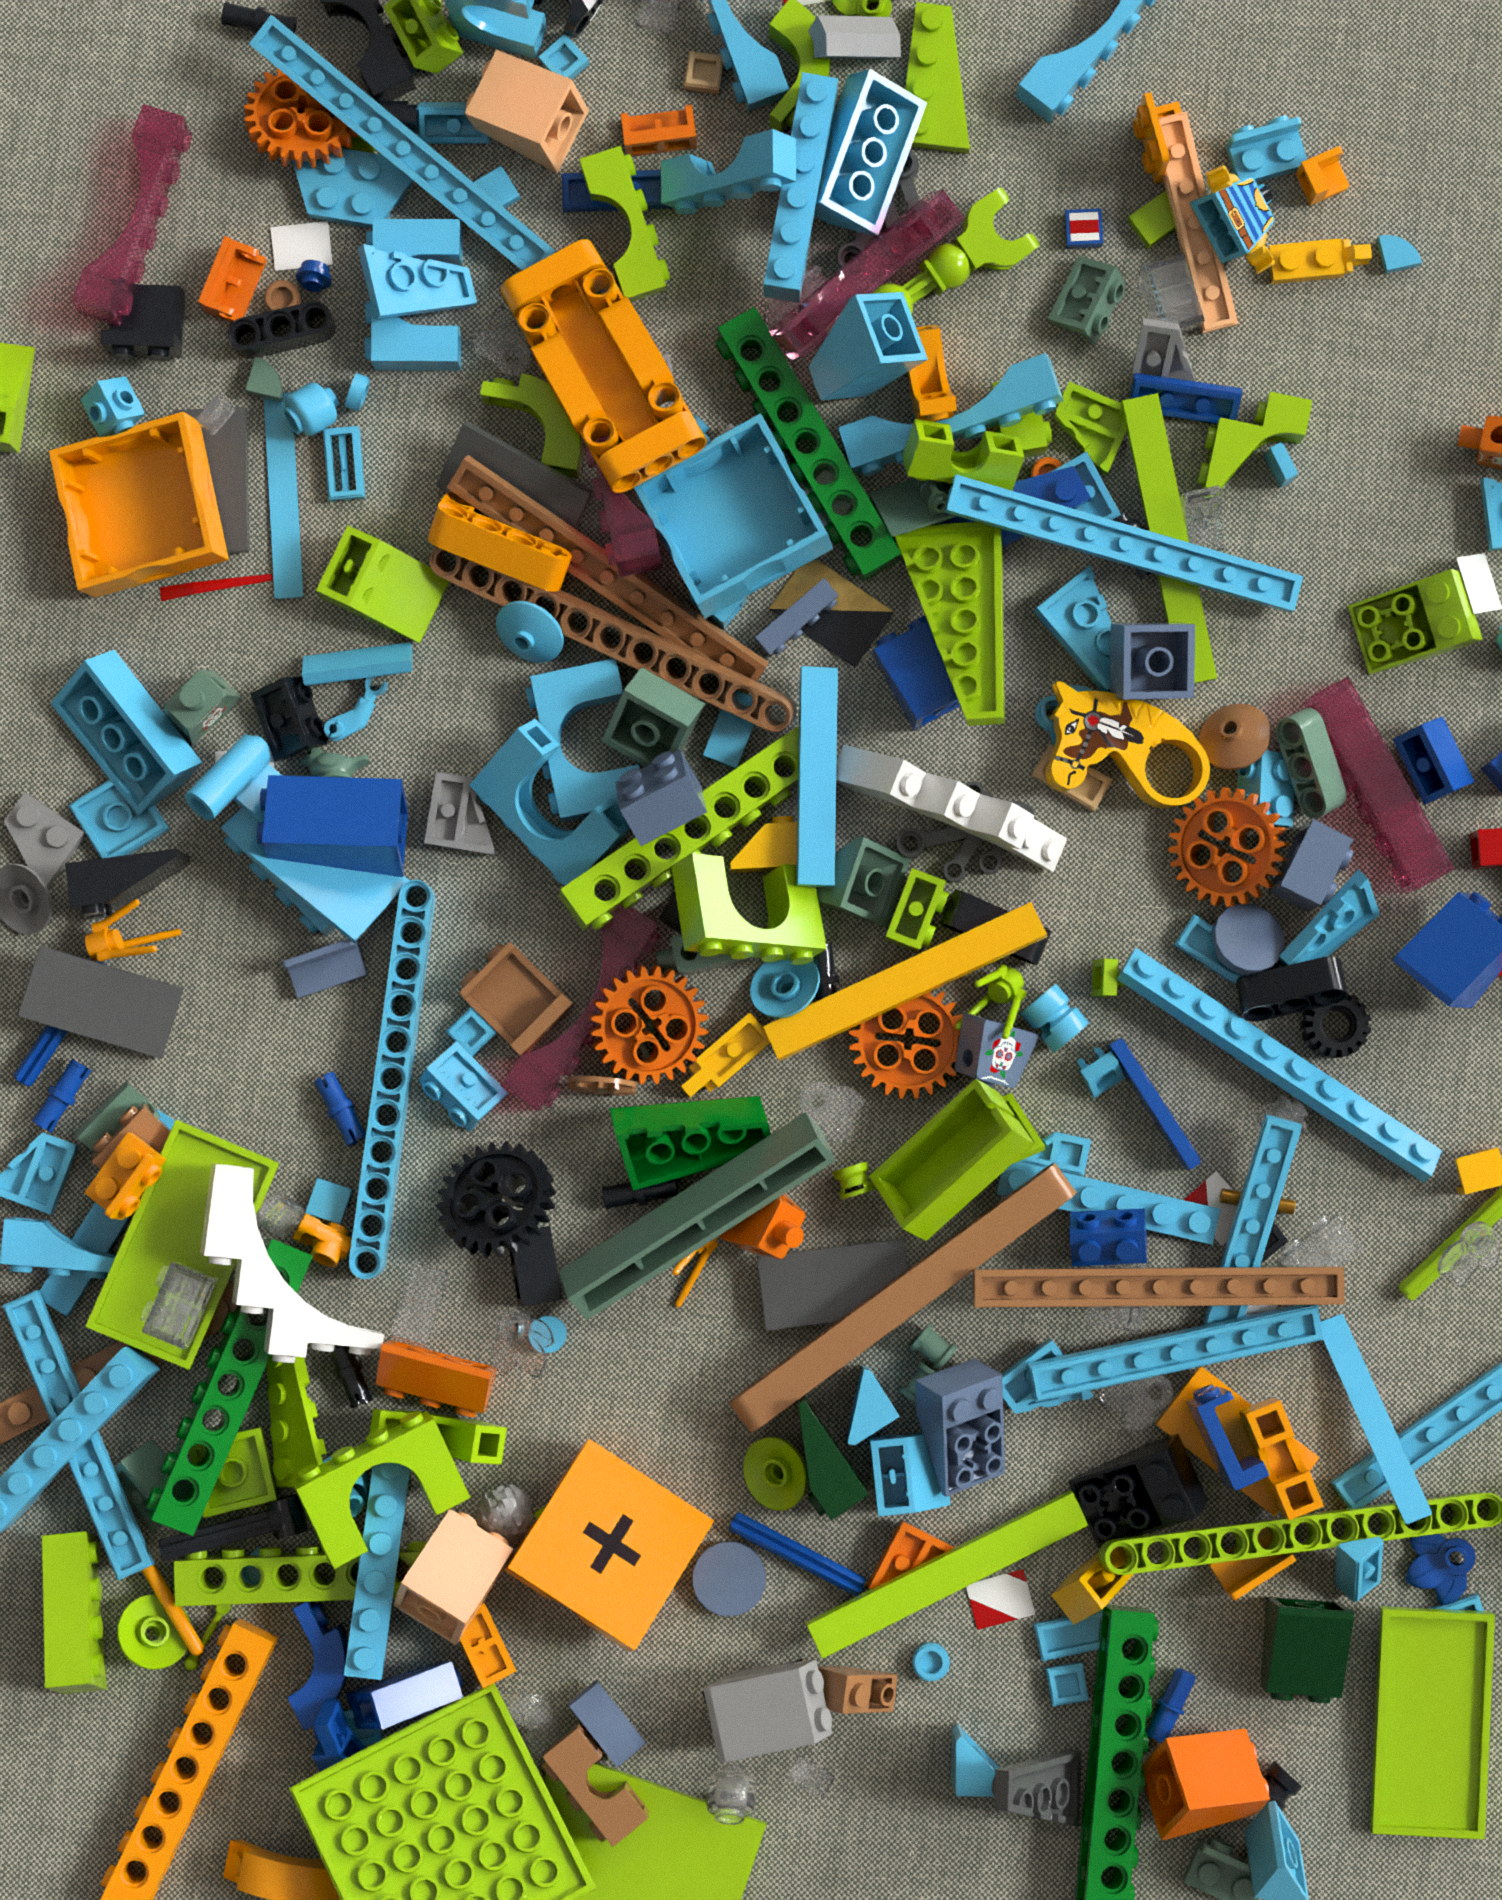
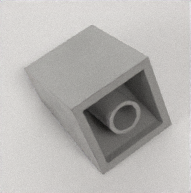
[703,1659,833,1763]

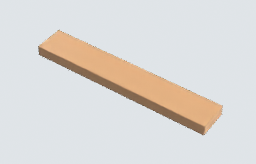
[1159,111,1238,334]

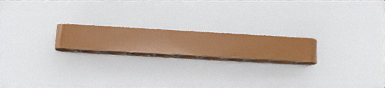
[429,547,797,732]
[729,1162,1077,1433]

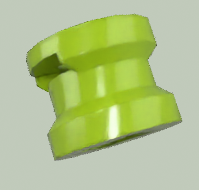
[832,1161,875,1200]

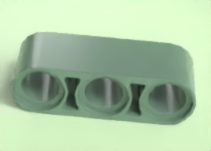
[1275,708,1347,819]

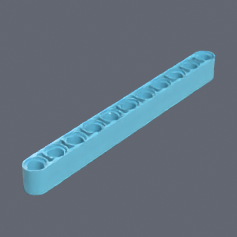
[349,879,436,1279]

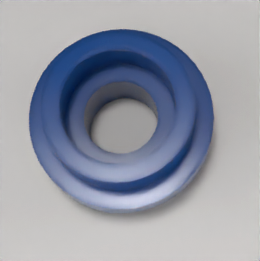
[295,260,332,292]

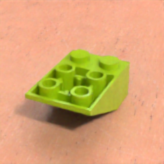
[0,343,36,454]
[316,525,450,644]
[1348,569,1483,675]

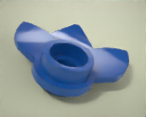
[1405,1534,1476,1605]

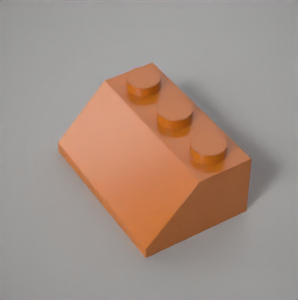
[375,1339,498,1418]

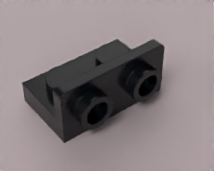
[250,677,327,761]

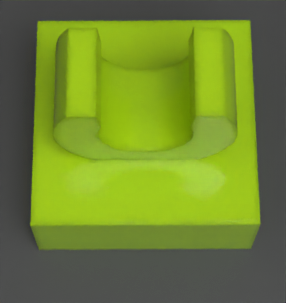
[1091,958,1126,997]

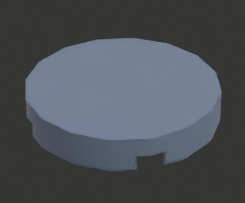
[1211,904,1285,975]
[693,1541,766,1616]

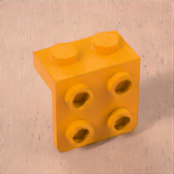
[1132,92,1182,185]

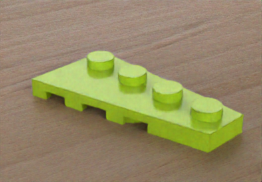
[905,2,970,154]
[266,1354,327,1487]

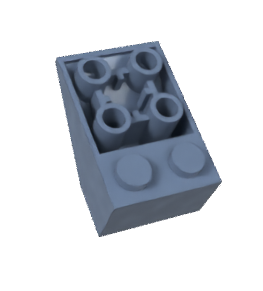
[915,1358,1005,1497]

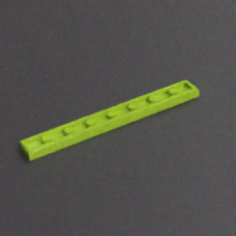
[1121,393,1217,684]
[805,1490,1089,1659]

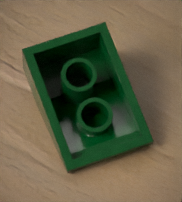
[798,1396,869,1521]

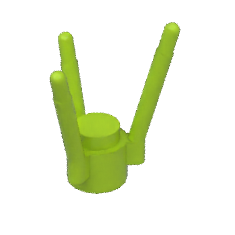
[955,964,1027,1039]

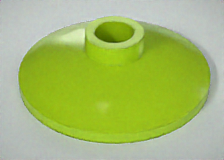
[743,1437,808,1511]
[117,1594,191,1670]

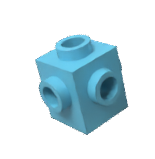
[80,376,145,437]

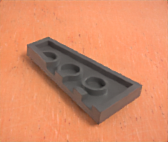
[992,1749,1081,1827]

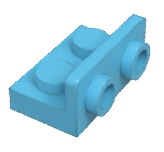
[1225,116,1307,182]
[419,1041,508,1132]

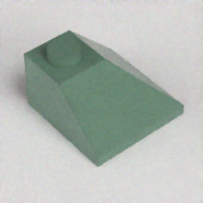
[816,836,911,928]

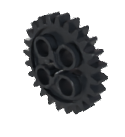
[436,1141,556,1258]

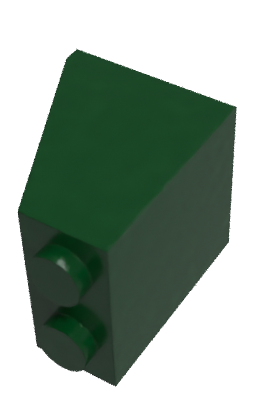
[1260,1596,1354,1703]

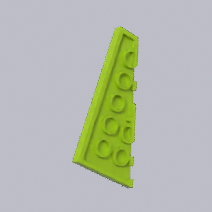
[894,522,1005,726]

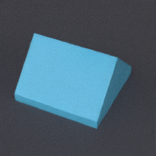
[846,1365,900,1445]
[951,1723,1000,1797]
[1245,1801,1309,1900]

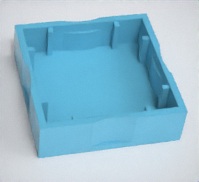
[634,413,834,619]

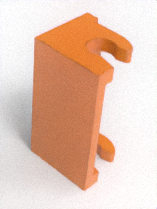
[621,105,697,157]
[198,236,267,323]

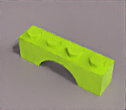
[579,145,670,302]

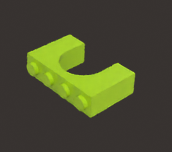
[672,853,827,965]
[290,1411,470,1569]

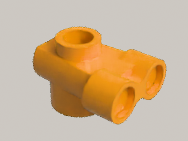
[292,1213,352,1268]

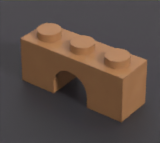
[542,1722,650,1847]

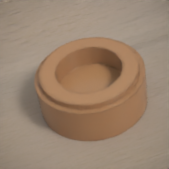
[264,280,302,311]

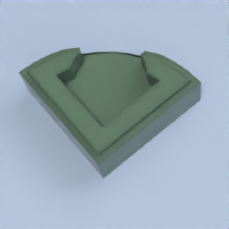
[245,357,283,402]

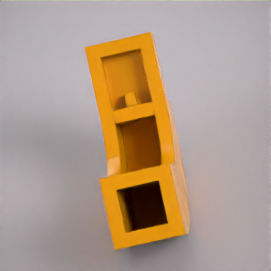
[907,324,957,422]
[223,1839,340,1900]

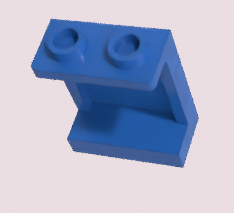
[1186,1384,1270,1491]

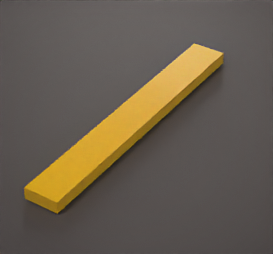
[763,902,1047,1062]

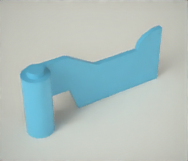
[185,734,410,943]

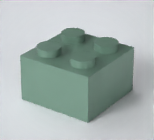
[601,667,705,767]

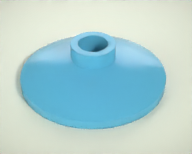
[496,601,564,663]
[750,960,820,1018]

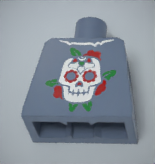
[955,1012,1039,1089]

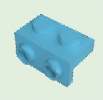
[1237,750,1294,828]

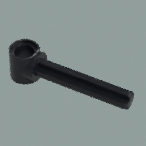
[159,1494,309,1561]

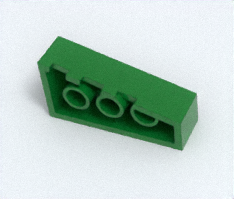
[609,1096,771,1191]

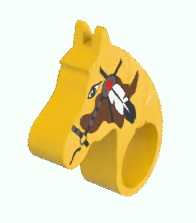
[1045,681,1210,809]

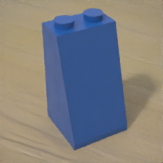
[257,775,408,877]

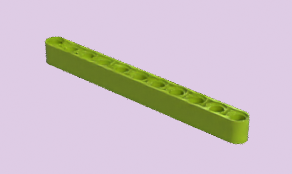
[1098,1492,1502,1575]

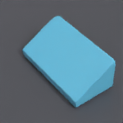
[417,102,490,144]
[1335,1537,1383,1603]

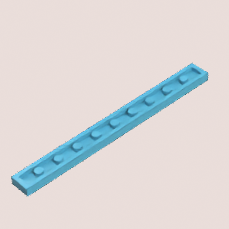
[249,15,557,270]
[944,474,1303,613]
[1117,948,1442,1183]

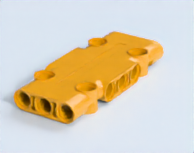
[500,239,707,493]

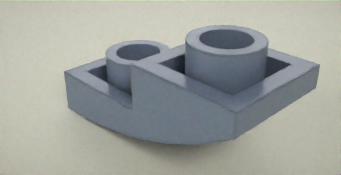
[567,1680,646,1767]

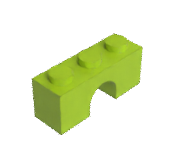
[902,419,1025,491]

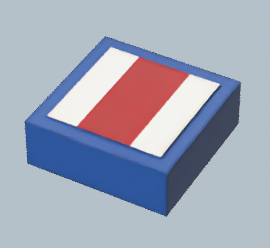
[1064,208,1103,249]

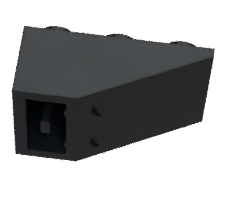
[1068,1434,1208,1548]

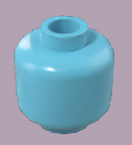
[283,382,339,437]

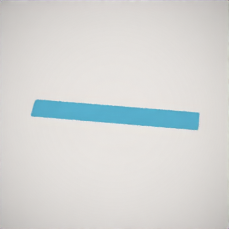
[264,392,303,599]
[1321,1314,1432,1524]

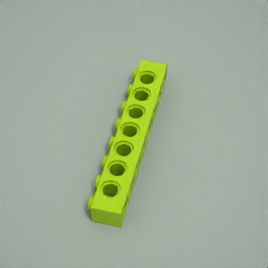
[558,725,799,931]
[174,1541,428,1607]

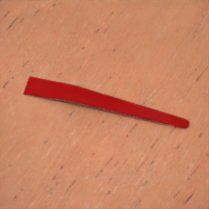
[160,574,273,601]

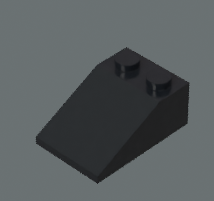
[65,849,190,919]

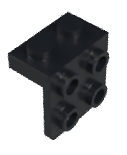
[101,284,185,361]

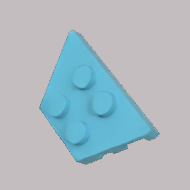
[292,148,414,229]

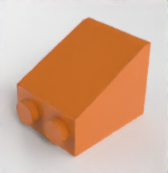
[1141,1728,1270,1840]

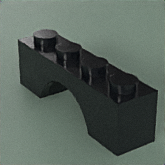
[320,0,417,101]

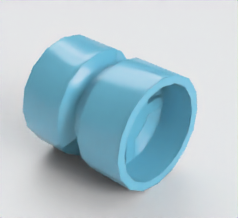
[1020,984,1090,1053]

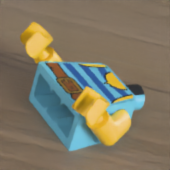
[1190,165,1275,274]

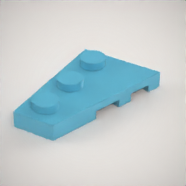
[1279,869,1380,966]

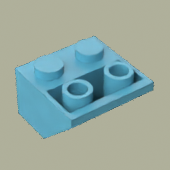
[869,1432,951,1517]

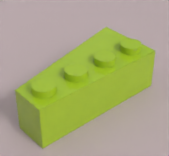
[42,1531,107,1695]

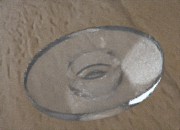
[502,1690,560,1764]

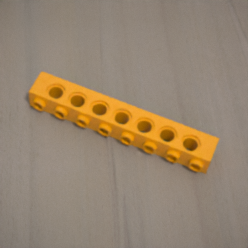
[100,1618,279,1900]

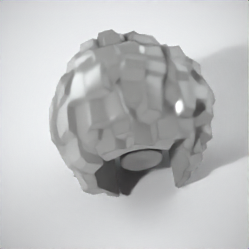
[474,1484,533,1546]

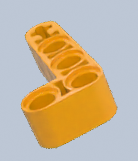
[427,491,572,592]

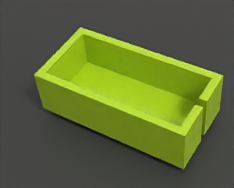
[869,1078,1034,1241]

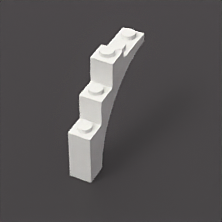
[836,745,1067,872]
[200,1163,384,1363]

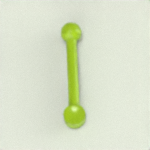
[184,1605,231,1671]

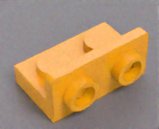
[84,1132,167,1220]

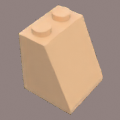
[465,50,589,173]
[393,1509,514,1645]

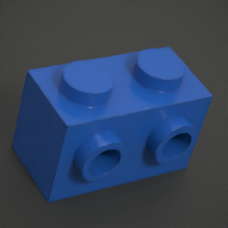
[1393,716,1475,805]
[1069,1208,1147,1267]

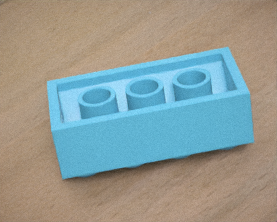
[814,69,927,236]
[50,650,203,816]

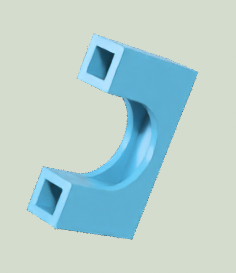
[445,0,547,60]
[365,219,463,371]
[525,658,640,823]
[469,719,631,886]

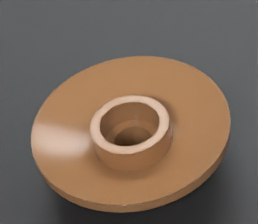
[1199,704,1271,770]

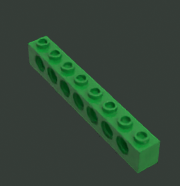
[715,306,902,582]
[145,1237,313,1536]
[1075,1605,1159,1900]

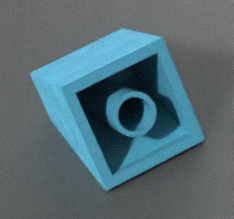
[808,292,928,401]

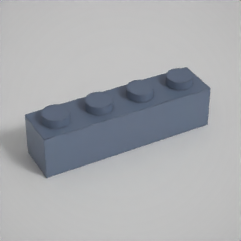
[755,578,839,657]

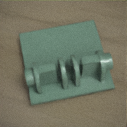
[869,477,957,537]

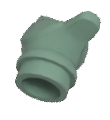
[300,747,370,777]

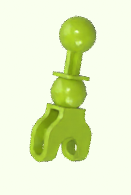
[871,188,1040,315]

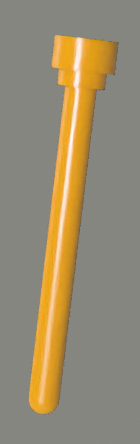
[141,1564,204,1656]

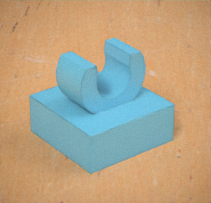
[1078,1047,1125,1098]

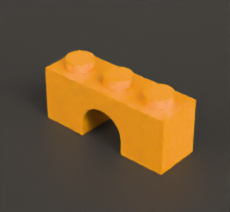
[1239,1397,1324,1521]

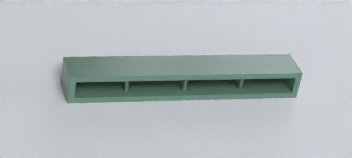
[559,1112,836,1320]

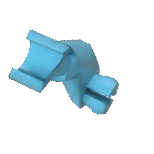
[323,677,388,741]

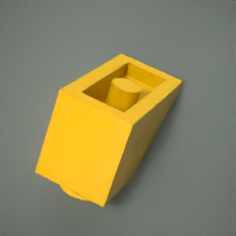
[730,816,797,873]
[1051,1547,1134,1625]

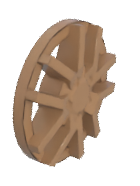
[568,1076,637,1096]

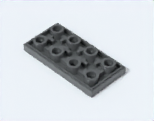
[172,407,250,553]
[436,421,593,529]
[18,945,184,1059]
[757,1238,907,1331]

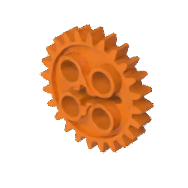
[244,68,359,169]
[1168,787,1289,907]
[589,964,709,1085]
[848,991,963,1099]

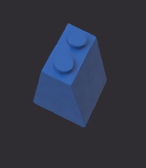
[872,615,960,731]
[1392,891,1502,1009]

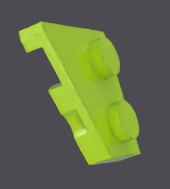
[1054,381,1127,476]

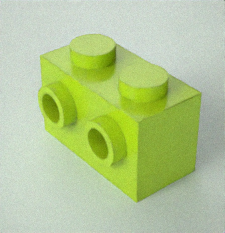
[383,0,463,74]
[884,868,949,953]

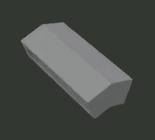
[808,15,901,60]

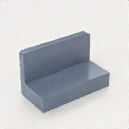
[282,939,369,999]

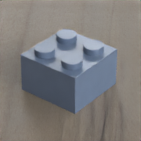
[1110,623,1195,700]
[615,749,707,846]
[1269,819,1354,912]

